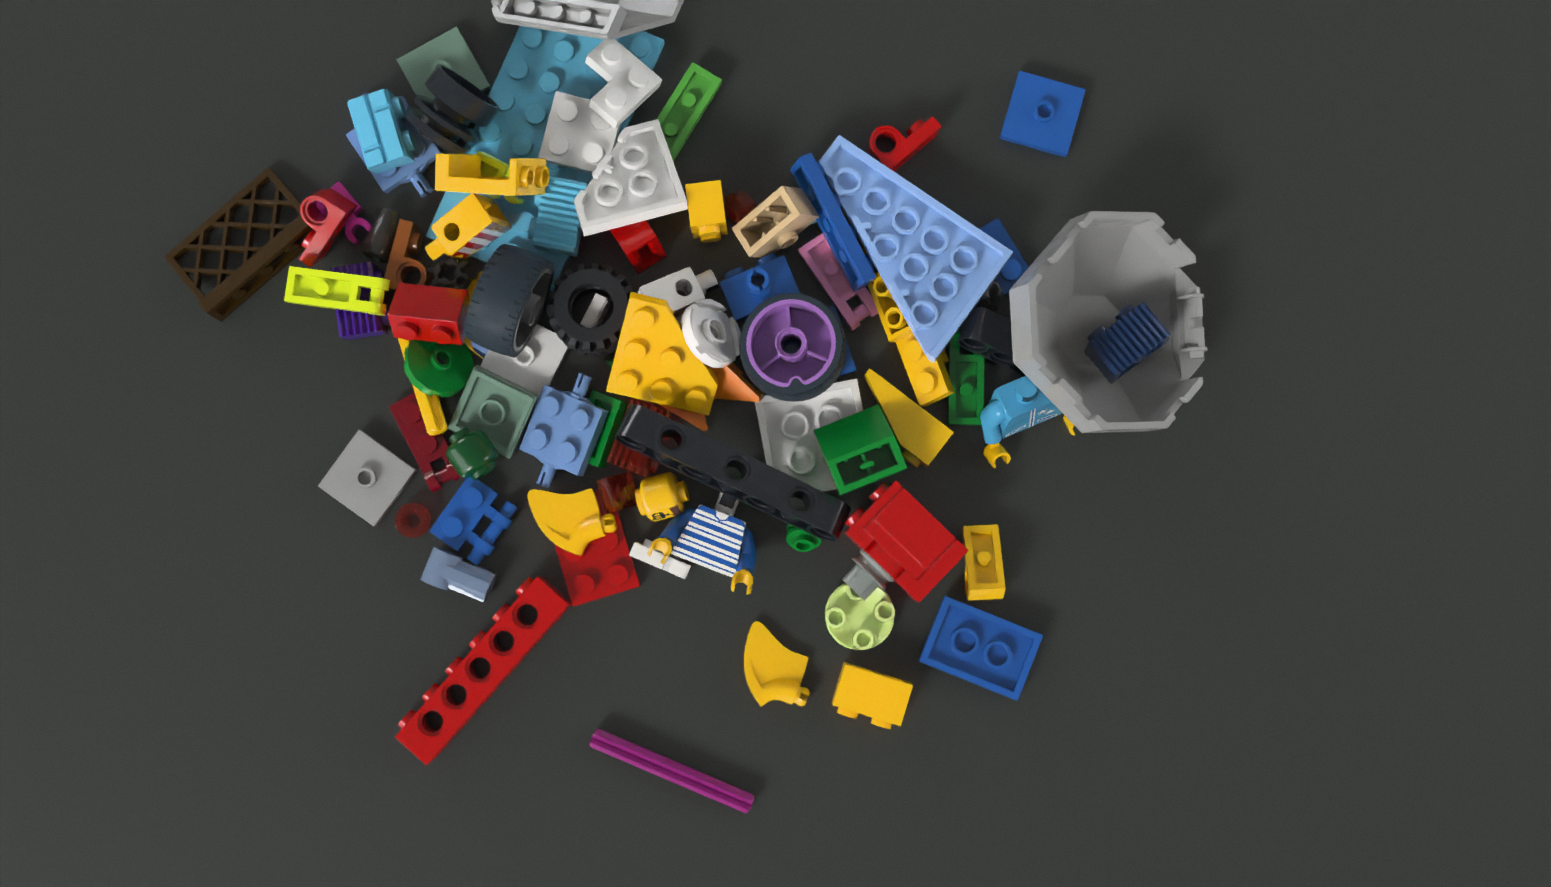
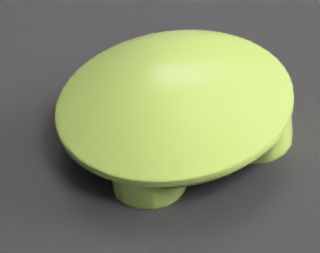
[825,583,895,650]

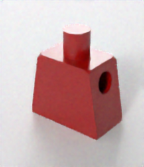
[610,220,667,275]

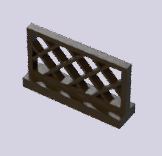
[164,167,313,322]

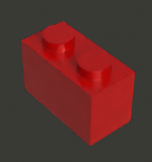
[387,283,470,345]

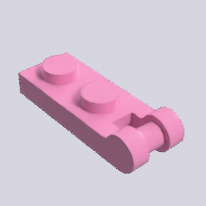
[798,233,878,331]

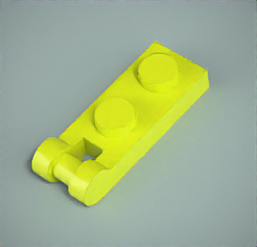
[284,266,390,316]

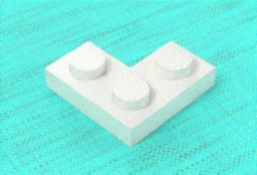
[585,39,662,129]

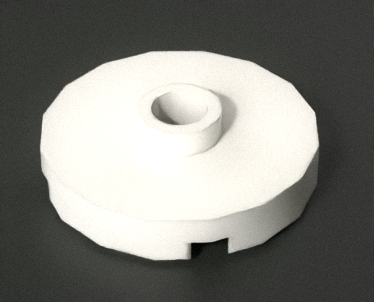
[682,299,741,368]

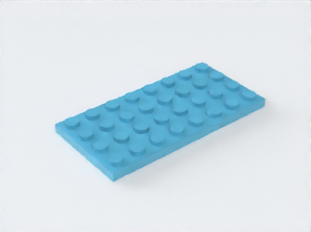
[426,26,665,291]

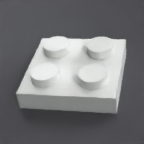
[538,91,621,174]

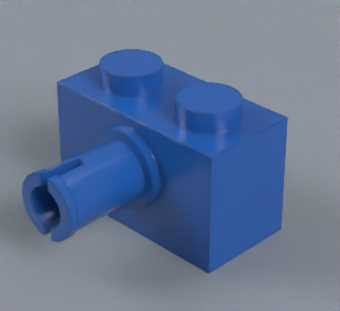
[719,254,800,324]

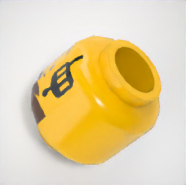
[635,472,689,521]

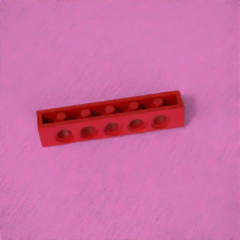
[395,576,572,765]

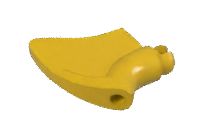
[527,488,617,556]
[744,621,810,707]

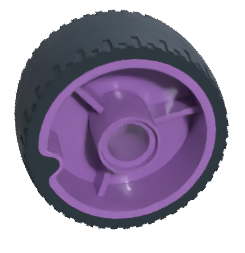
[739,293,846,402]

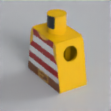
[425,193,512,264]

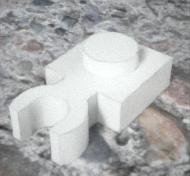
[629,538,691,579]

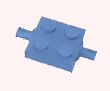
[346,93,443,198]
[519,372,609,488]

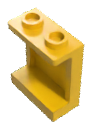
[435,154,550,196]

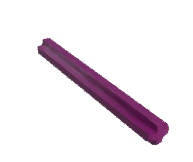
[589,729,754,813]

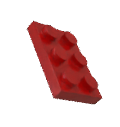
[554,486,641,607]

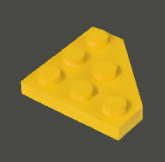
[606,292,718,416]

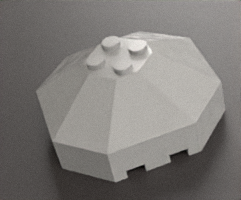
[1009,211,1208,433]

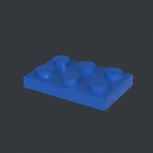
[918,596,1043,701]

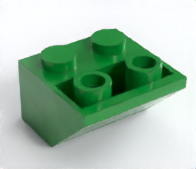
[813,404,907,496]

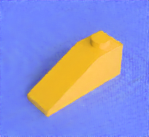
[864,368,954,468]

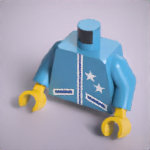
[980,376,1075,469]

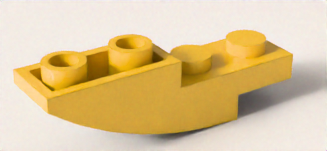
[868,272,955,407]

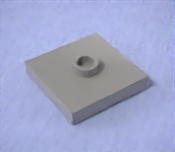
[318,430,418,527]

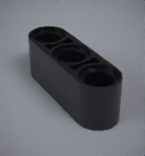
[958,307,1026,376]

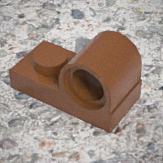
[384,219,433,292]

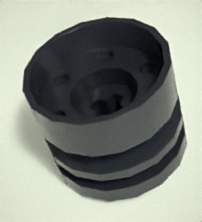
[404,64,500,154]

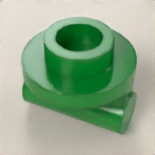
[786,524,821,552]

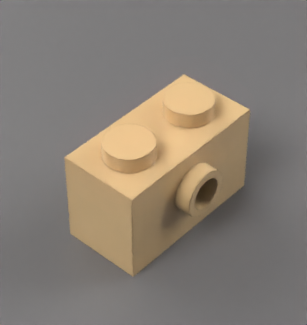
[731,186,820,258]

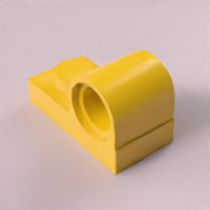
[962,524,1006,601]

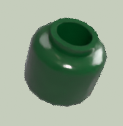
[445,427,499,481]

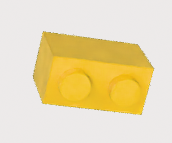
[685,180,728,243]
[832,662,913,729]

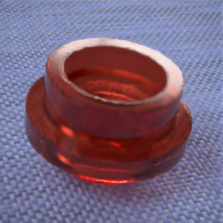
[725,191,756,223]
[395,503,431,538]

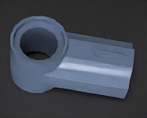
[420,546,497,603]

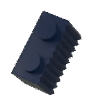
[1084,302,1171,384]

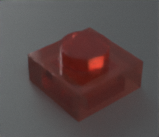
[597,471,637,514]

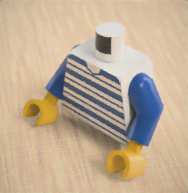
[647,492,757,595]

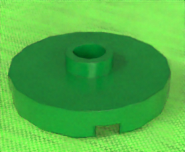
[403,340,474,397]

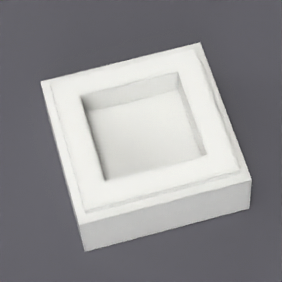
[580,293,611,328]

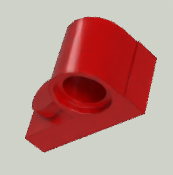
[868,116,942,172]
[299,188,357,268]

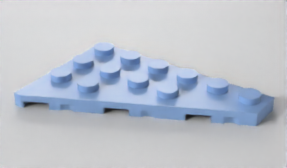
[819,135,1013,363]

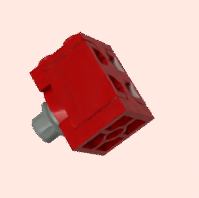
[842,481,969,603]

